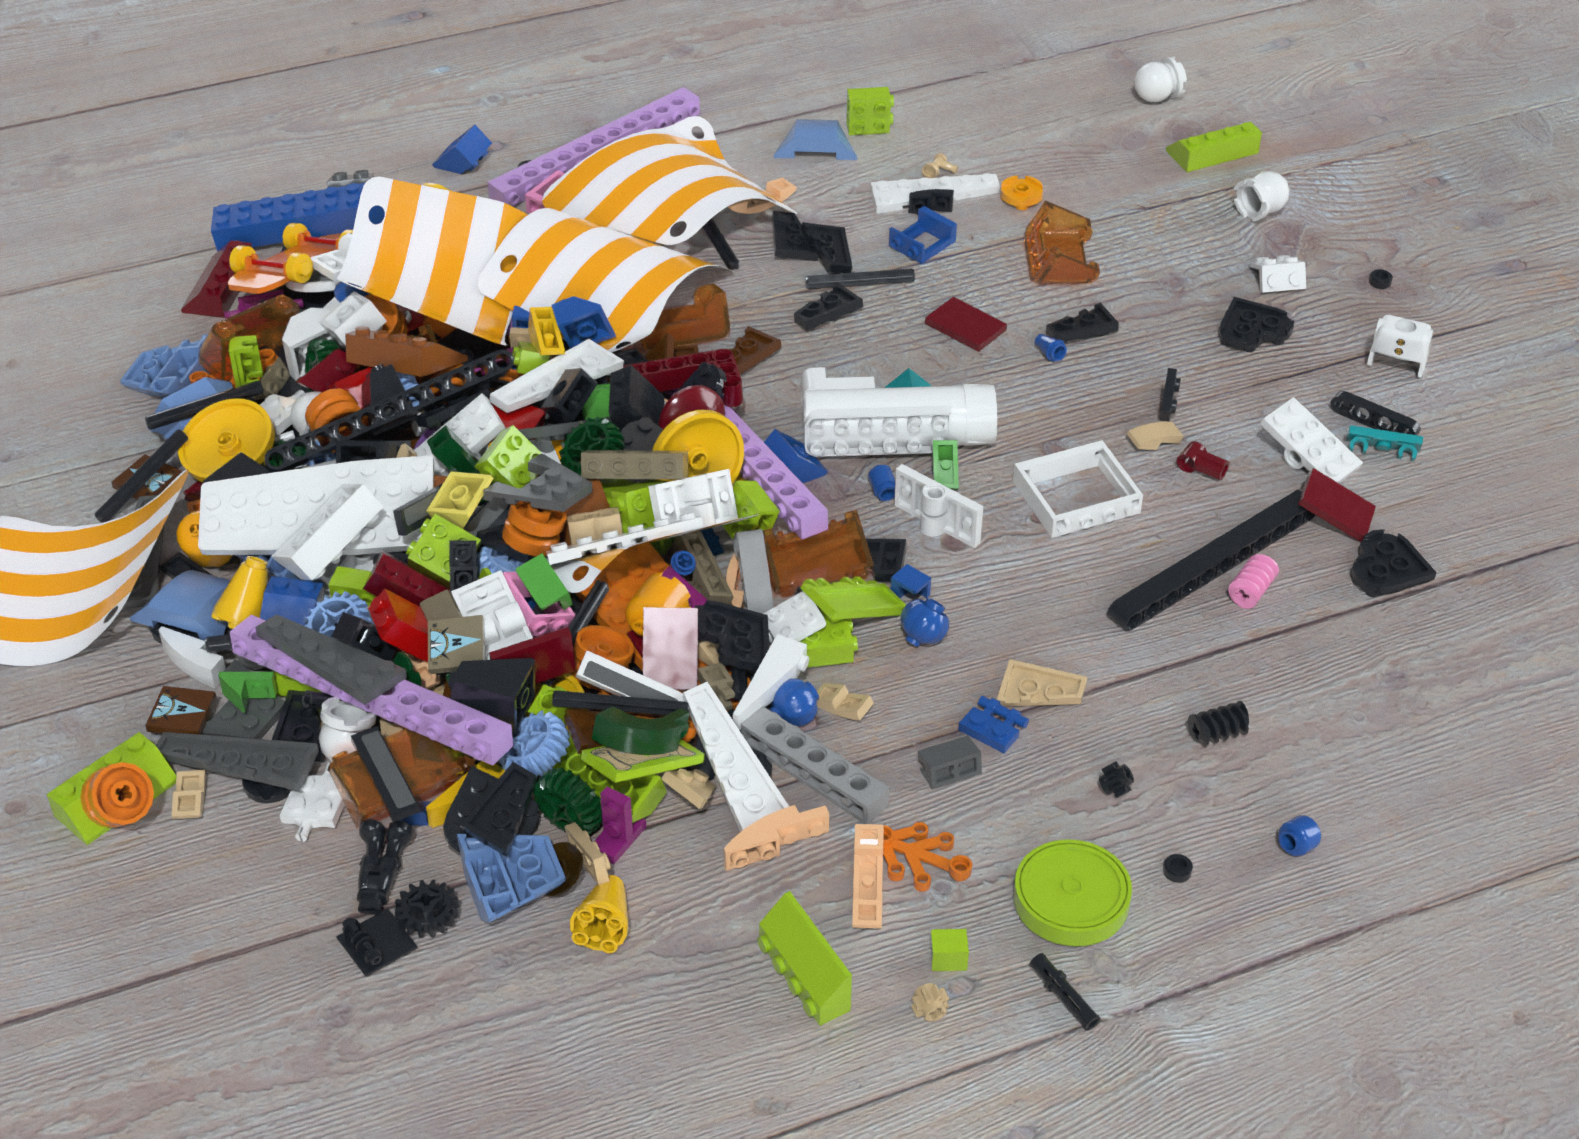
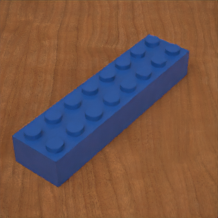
[211,183,385,252]

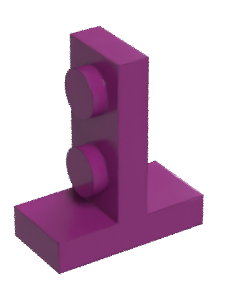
[595,786,646,864]

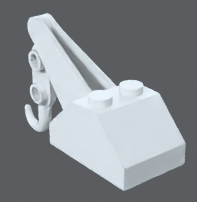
[282,297,411,381]

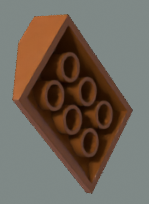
[345,326,468,377]

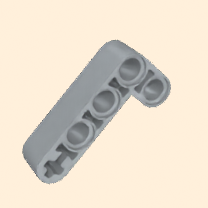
[733,529,774,614]

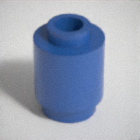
[868,465,896,501]

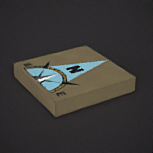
[428,615,485,674]

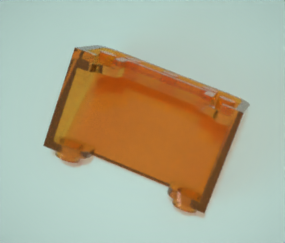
[1024,200,1100,284]
[639,283,730,351]
[198,295,299,381]
[762,510,874,597]
[328,728,464,829]

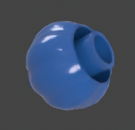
[900,597,949,647]
[769,678,819,727]

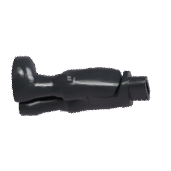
[356,819,413,914]

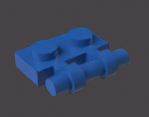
[958,696,1029,754]

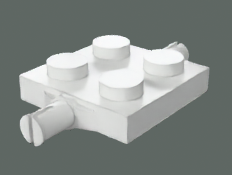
[260,389,305,436]
[279,762,353,842]

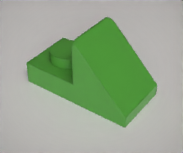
[931,440,959,490]
[218,672,277,713]

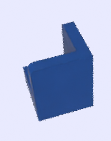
[891,564,931,598]

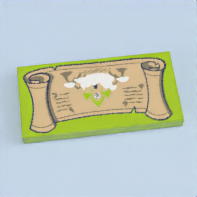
[581,739,705,783]

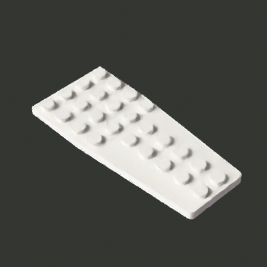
[198,455,434,555]

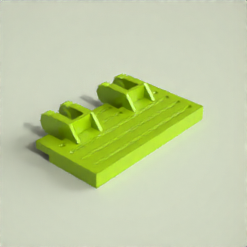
[801,576,906,620]

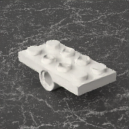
[311,233,352,282]
[414,393,506,476]
[1260,397,1363,483]
[894,464,983,548]
[648,469,738,527]
[451,570,533,660]

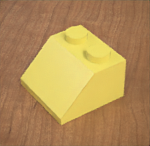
[426,472,494,529]

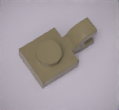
[697,663,735,710]

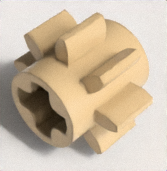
[911,983,950,1022]

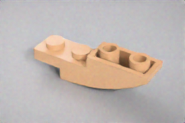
[724,805,829,871]

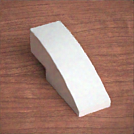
[159,626,226,689]

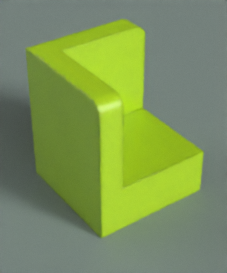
[931,929,969,971]

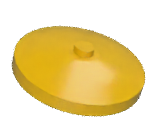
[178,399,275,482]
[652,410,744,484]

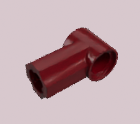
[1176,441,1230,481]

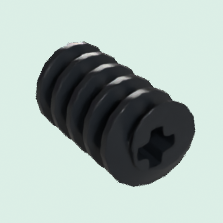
[1188,701,1249,747]

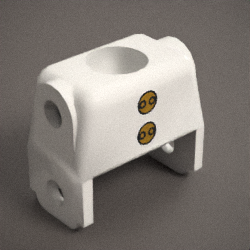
[1367,315,1433,378]

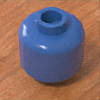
[1278,815,1321,856]

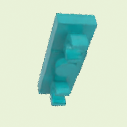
[1346,425,1424,461]

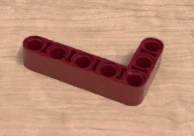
[623,349,744,407]

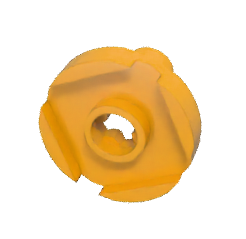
[1000,175,1043,210]

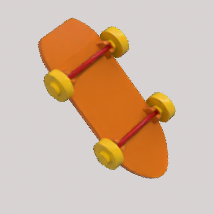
[228,223,353,294]

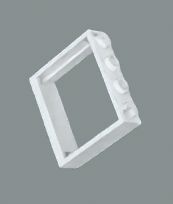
[1013,440,1143,538]

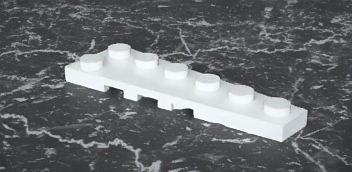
[870,173,1000,214]
[489,339,624,413]
[546,512,704,565]
[683,682,789,832]

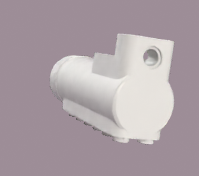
[801,367,997,457]

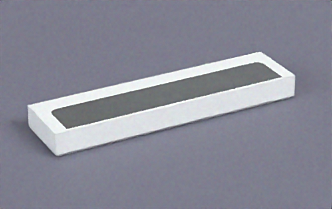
[575,651,684,717]

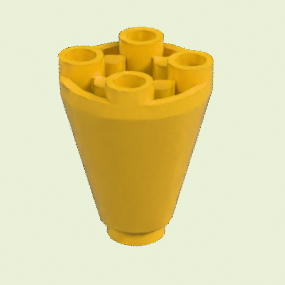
[211,556,268,629]
[570,875,628,953]

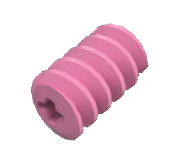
[1228,554,1279,609]

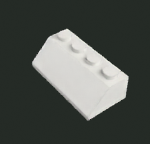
[271,484,383,581]

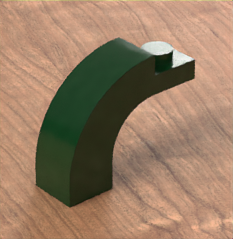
[427,425,492,506]
[591,706,690,755]

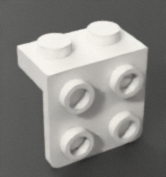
[1249,255,1306,293]
[763,591,826,643]

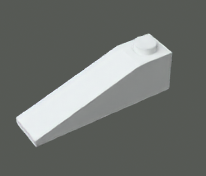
[733,634,809,730]

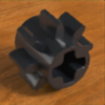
[1099,761,1134,798]

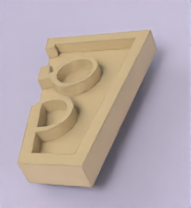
[997,659,1088,707]

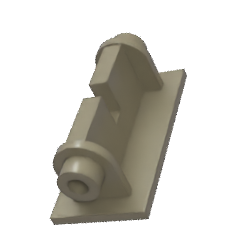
[252,357,291,400]

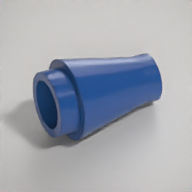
[1035,334,1067,361]
[670,551,696,577]

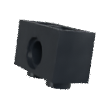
[541,368,598,423]
[331,612,397,661]

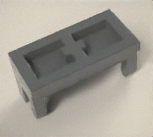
[918,735,982,789]

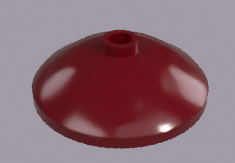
[659,385,725,430]

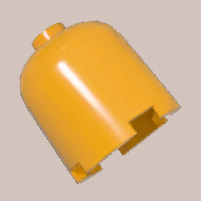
[176,510,233,568]
[625,572,691,637]

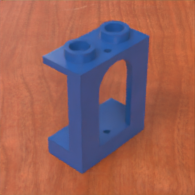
[889,206,957,264]

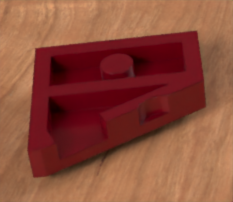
[296,349,357,392]

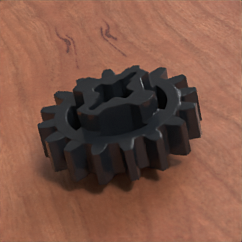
[394,880,459,938]

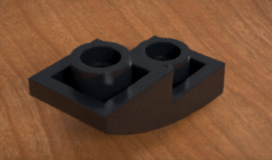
[908,189,954,214]
[449,540,477,592]

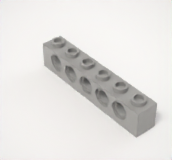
[741,706,889,824]

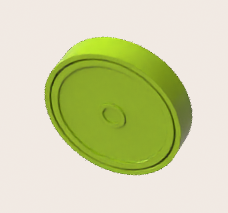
[1013,839,1132,946]

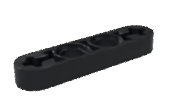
[1330,391,1421,435]

